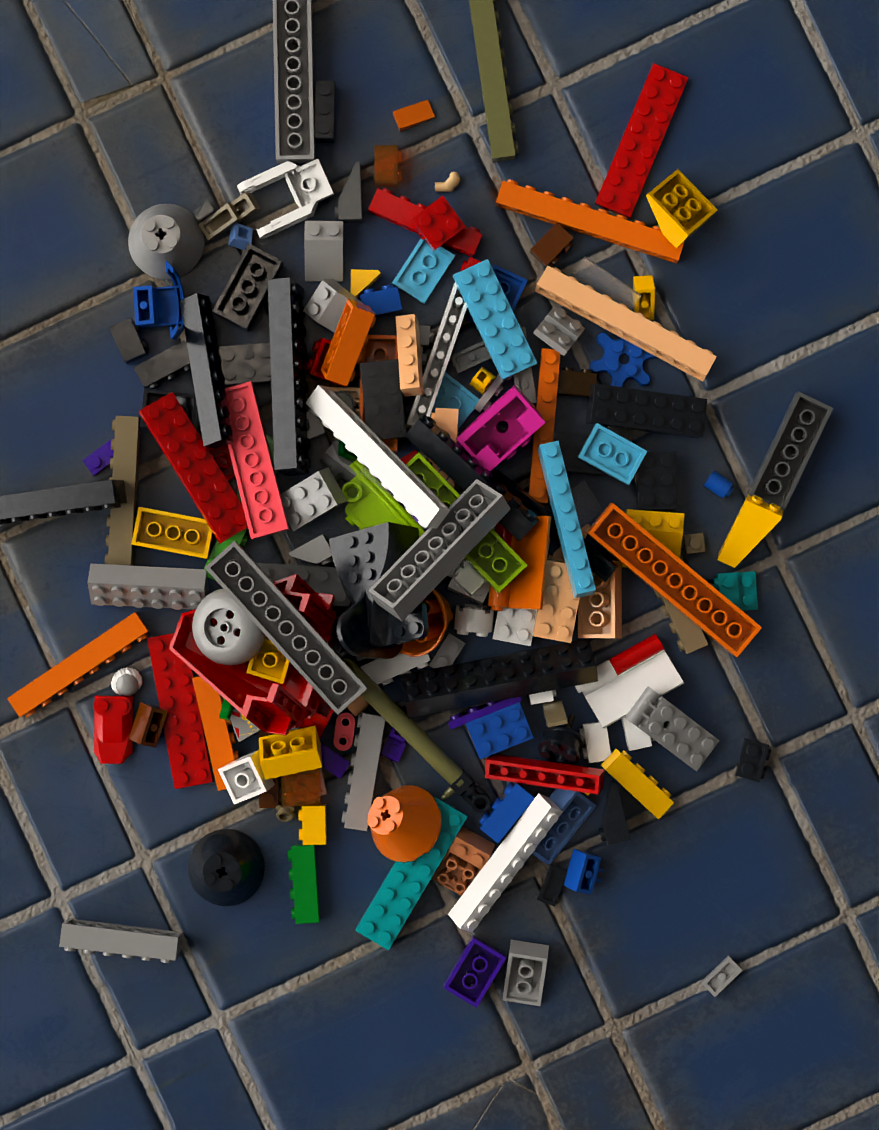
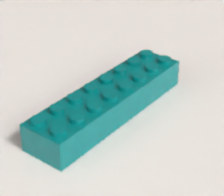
[355,795,468,950]

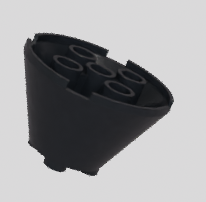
[188,829,265,906]

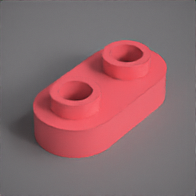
[334,712,355,751]

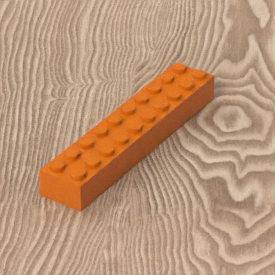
[586,503,762,657]

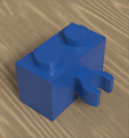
[564,849,605,895]

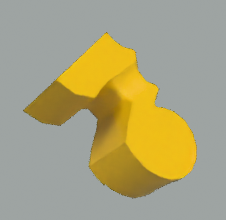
[469,367,496,395]

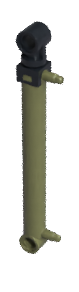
[341,656,491,814]

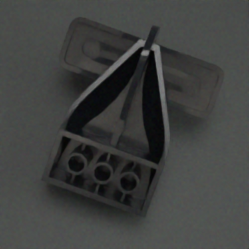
[329,522,429,660]

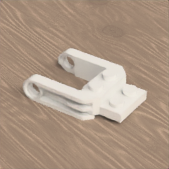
[237,159,334,239]

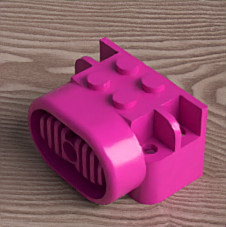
[456,385,546,471]

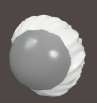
[111,667,142,696]

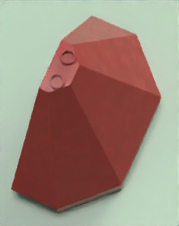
[169,574,337,735]

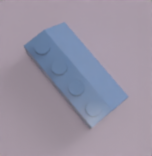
[532,788,597,866]

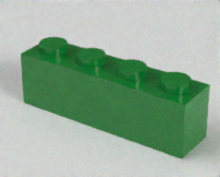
[288,844,320,924]

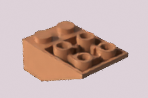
[432,826,495,896]

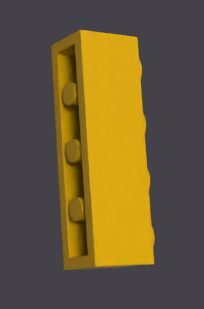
[601,749,674,820]

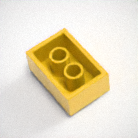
[259,726,322,780]

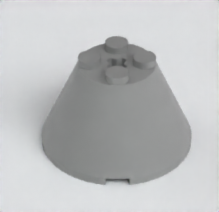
[128,204,205,280]

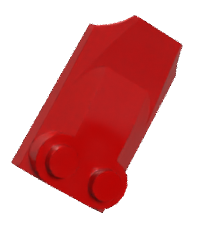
[93,695,134,764]

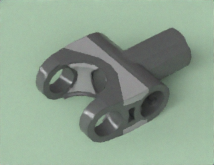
[319,439,357,483]

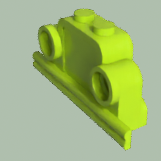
[342,460,425,537]

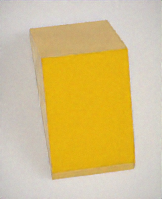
[350,269,381,298]

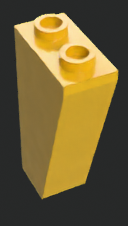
[717,495,783,568]

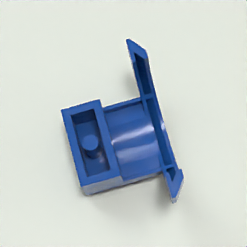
[133,261,185,340]

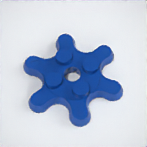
[589,332,656,387]

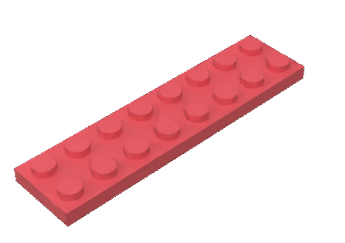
[225,381,290,540]

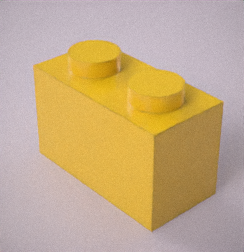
[298,804,327,845]

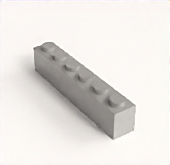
[341,712,385,831]

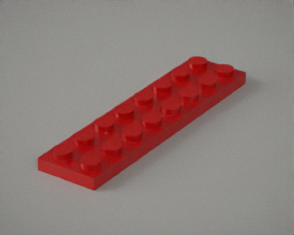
[595,63,689,219]
[139,392,248,544]
[147,633,213,789]

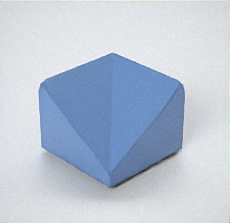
[228,223,253,250]

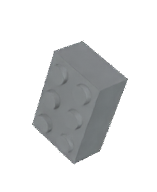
[281,467,347,531]

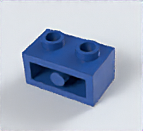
[360,284,403,316]

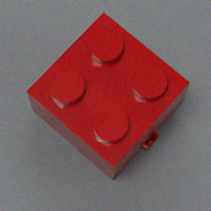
[411,196,466,252]

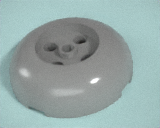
[192,588,266,666]

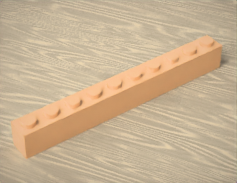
[535,266,717,382]

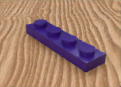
[448,697,522,729]

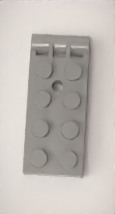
[625,687,720,771]

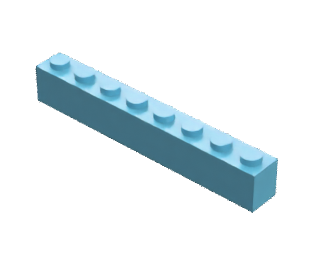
[537,441,596,599]

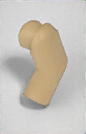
[435,172,460,192]

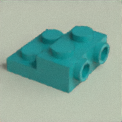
[713,571,758,611]

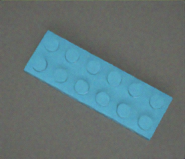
[453,259,537,380]

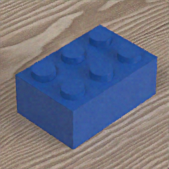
[466,702,534,759]
[479,782,535,843]

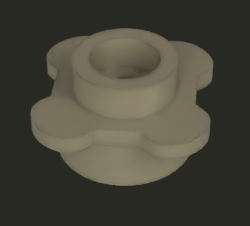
[276,804,295,822]

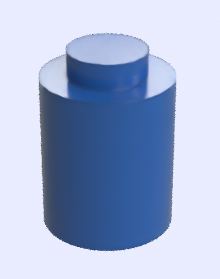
[703,470,734,498]

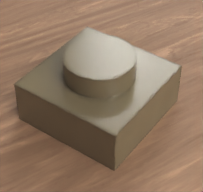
[683,533,706,554]

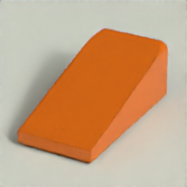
[393,100,435,132]

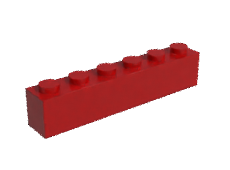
[368,188,483,258]
[485,754,605,794]

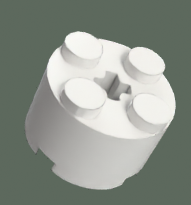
[454,604,494,637]

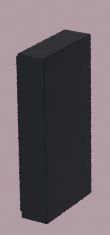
[537,863,568,907]

